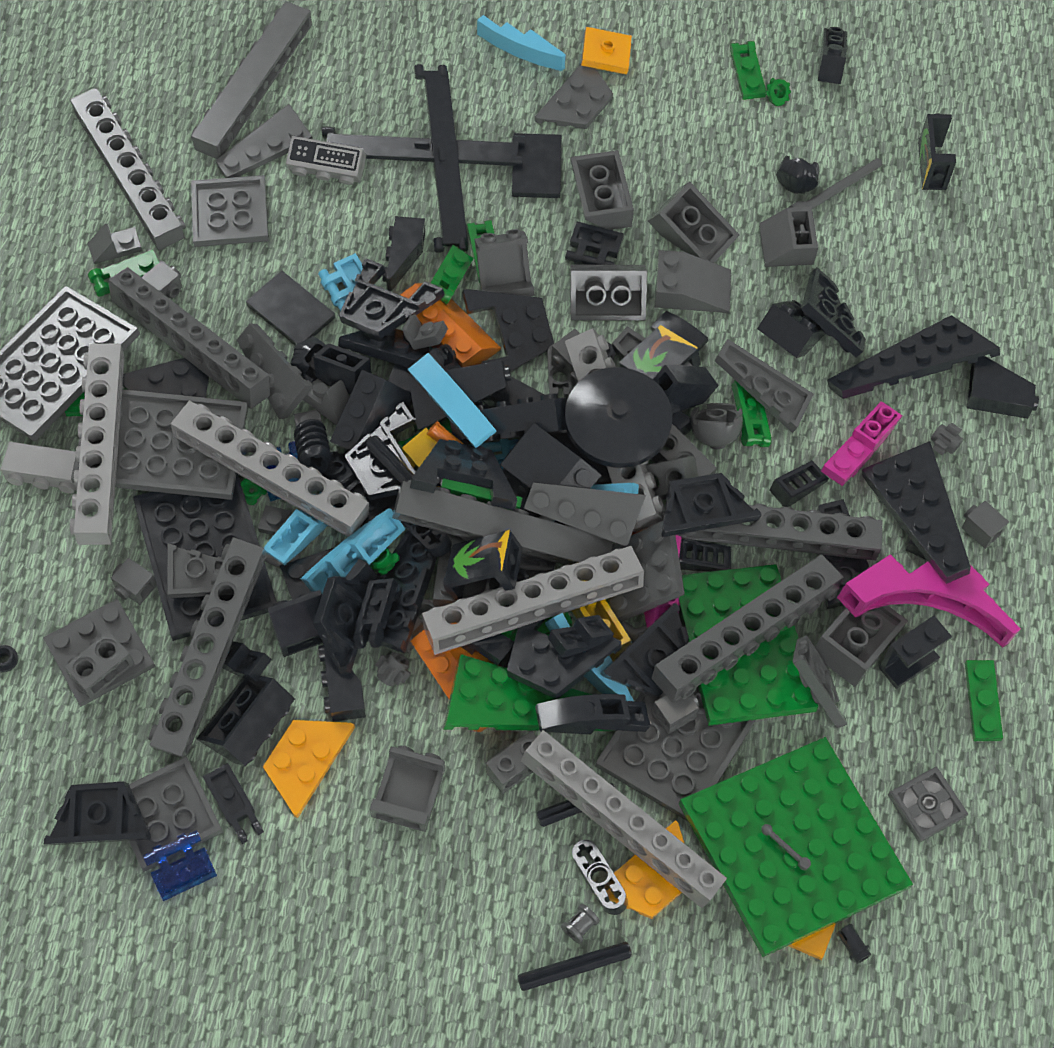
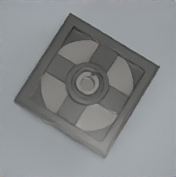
[888,766,968,843]

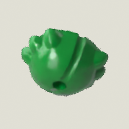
[766,78,791,106]

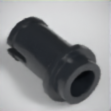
[836,924,871,964]

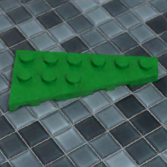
[443,654,613,731]

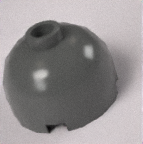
[690,403,743,449]

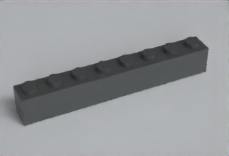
[191,1,312,159]
[392,480,613,565]

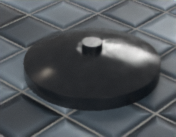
[565,367,672,468]

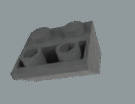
[759,207,818,267]

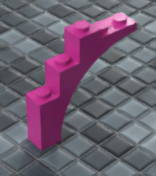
[837,554,1020,648]

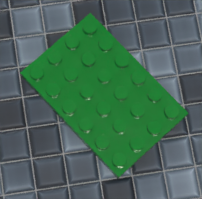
[679,564,818,726]

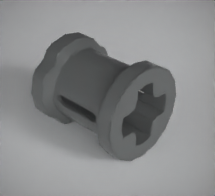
[561,904,600,944]

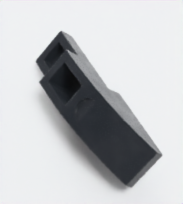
[535,694,651,735]

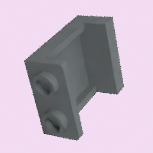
[474,229,535,296]
[370,745,445,832]

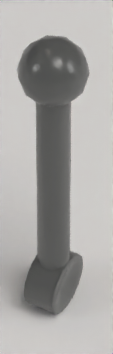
[761,824,811,870]

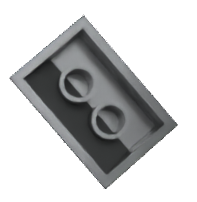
[570,150,634,230]
[570,265,647,320]

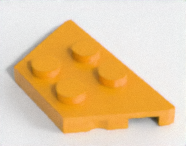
[263,720,355,818]
[606,820,685,919]

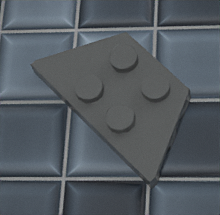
[535,64,613,129]
[793,636,847,728]

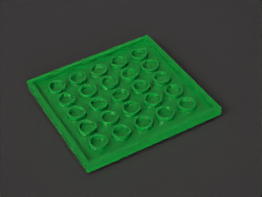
[678,737,913,957]

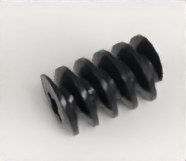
[294,419,332,474]

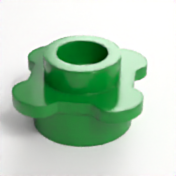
[241,479,267,505]
[370,548,399,575]

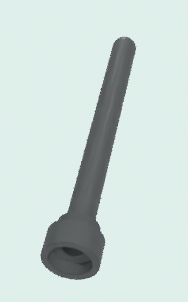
[788,158,882,209]

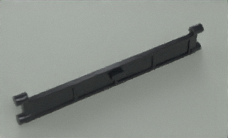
[414,64,468,253]
[322,126,525,166]

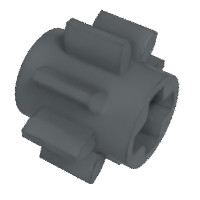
[930,423,964,455]
[375,652,411,686]

